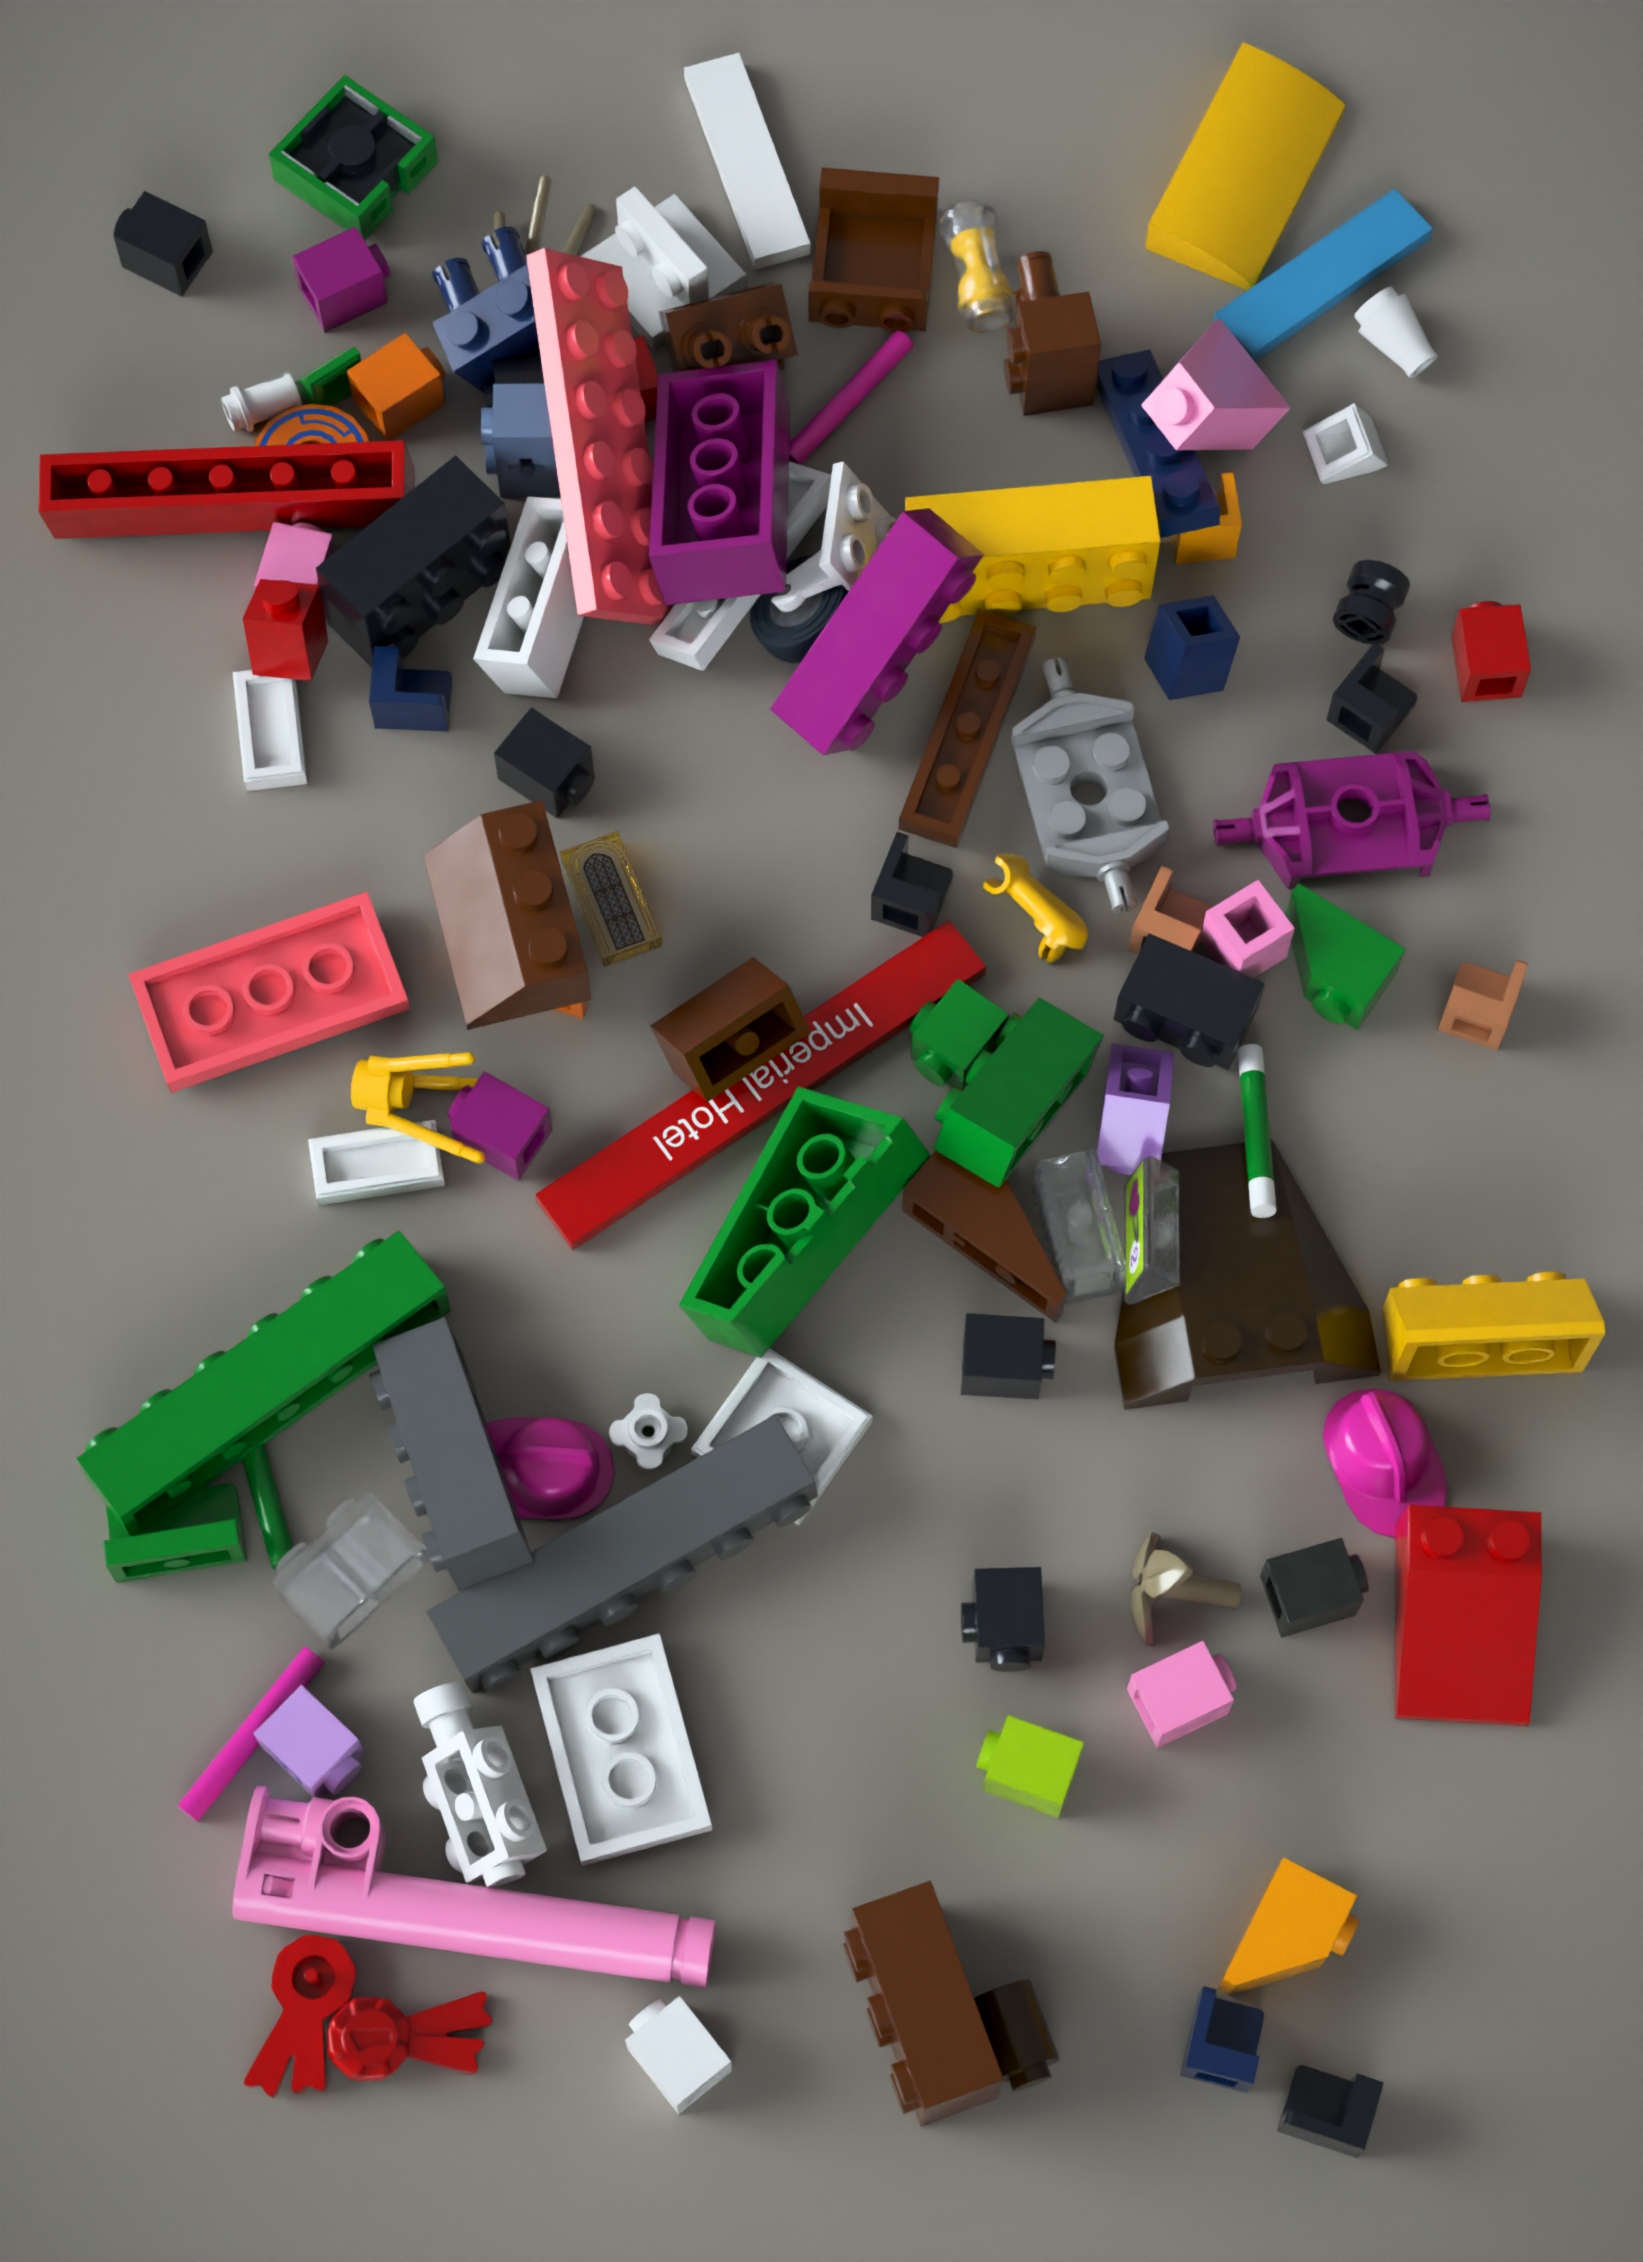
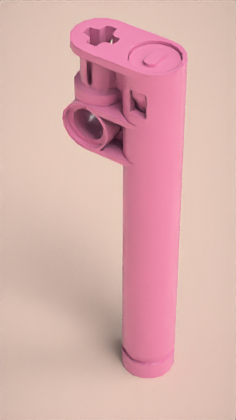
[233,1786,716,1988]

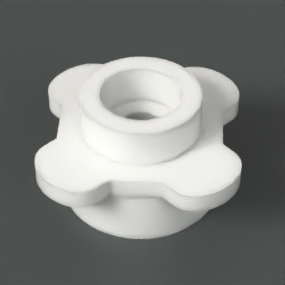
[609,1393,688,1470]

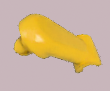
[983,853,1089,964]

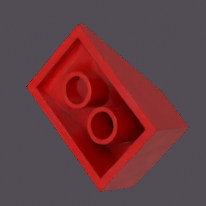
[1395,1504,1542,1726]

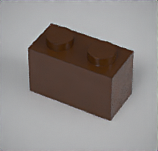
[650,957,811,1102]

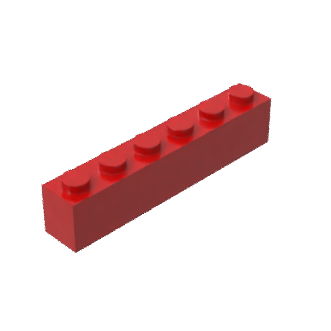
[38,440,415,539]

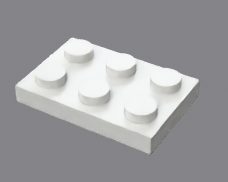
[530,1633,712,1866]

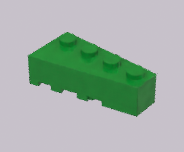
[679,1087,931,1358]

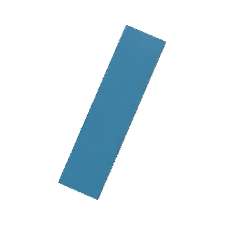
[1213,189,1433,362]

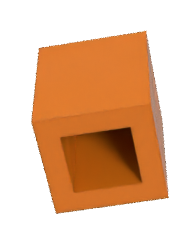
[347,333,446,441]

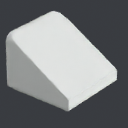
[1302,403,1389,484]

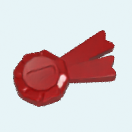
[244,1935,357,2098]
[327,1992,493,2082]

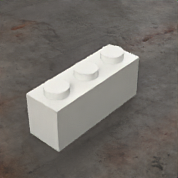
[473,496,584,699]

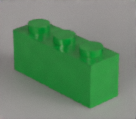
[933,997,1104,1188]

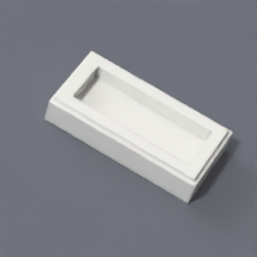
[233,670,308,791]
[308,1120,445,1206]

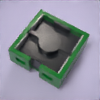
[268,75,438,241]

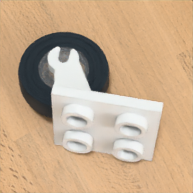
[750,461,897,663]

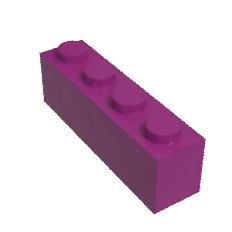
[770,508,984,756]

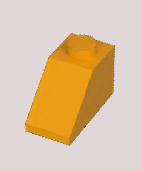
[1217,1857,1360,1996]

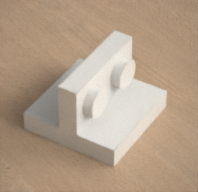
[581,186,747,350]

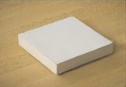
[691,1348,873,1525]

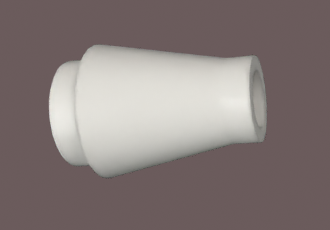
[1354,287,1438,378]

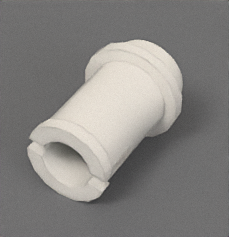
[221,372,302,433]

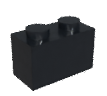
[1114,933,1265,1070]

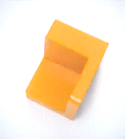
[1171,472,1242,564]

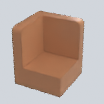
[1128,865,1212,955]
[1437,959,1529,1051]

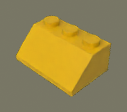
[1382,1272,1605,1381]

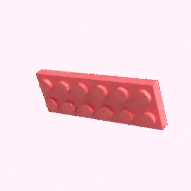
[526,248,672,626]

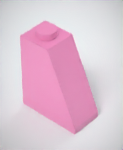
[1141,320,1291,450]

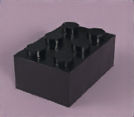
[316,455,511,668]

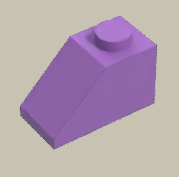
[1095,1043,1174,1175]

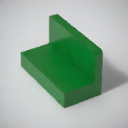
[103,1483,247,1583]

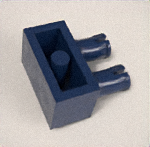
[433,227,540,394]

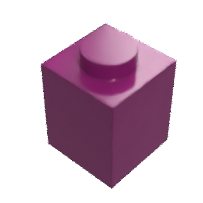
[292,226,391,333]
[448,1071,553,1181]

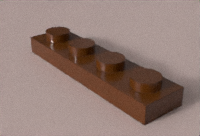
[898,609,1037,848]

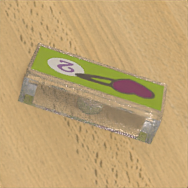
[1124,1156,1179,1305]

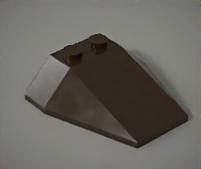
[1114,1139,1381,1410]

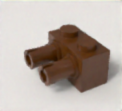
[1004,251,1101,416]
[658,282,798,372]

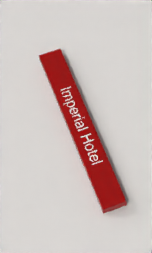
[535,920,986,1251]

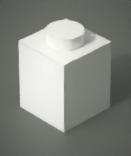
[625,1996,732,2114]

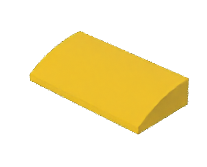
[1145,42,1346,290]

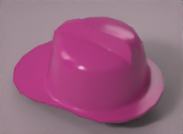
[1322,1388,1448,1538]
[487,1417,614,1520]

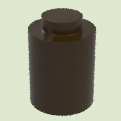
[974,1979,1060,2091]

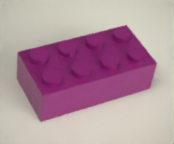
[649,359,791,605]

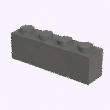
[369,1317,534,1591]

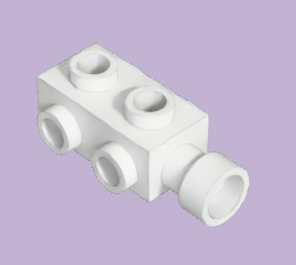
[413,1681,547,1888]

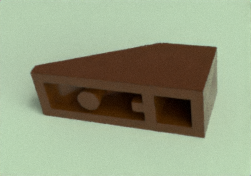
[902,1150,1067,1323]

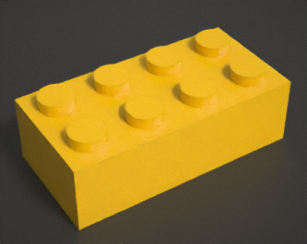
[905,476,1160,623]

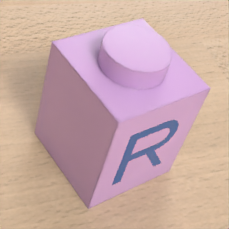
[253,1685,365,1798]

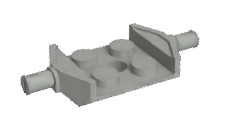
[1011,657,1169,914]

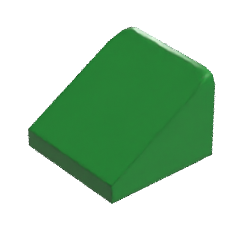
[295,347,361,406]

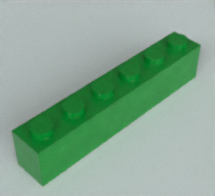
[76,1230,451,1536]

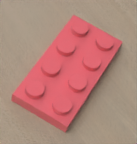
[128,892,410,1093]

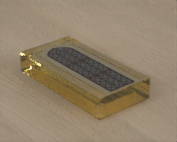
[559,831,662,967]

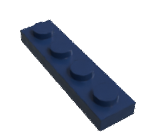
[1096,349,1220,538]

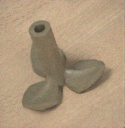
[1130,1532,1242,1646]

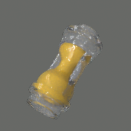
[938,199,1017,333]

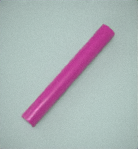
[789,330,913,465]
[177,1647,325,1822]

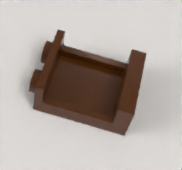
[808,167,939,333]

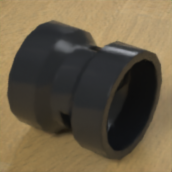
[1332,560,1410,645]

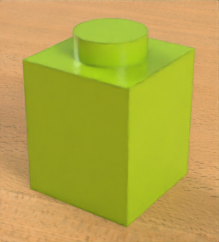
[976,1715,1084,1818]

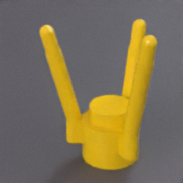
[351,1052,486,1164]

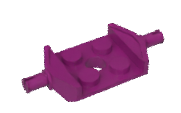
[1213,751,1490,889]

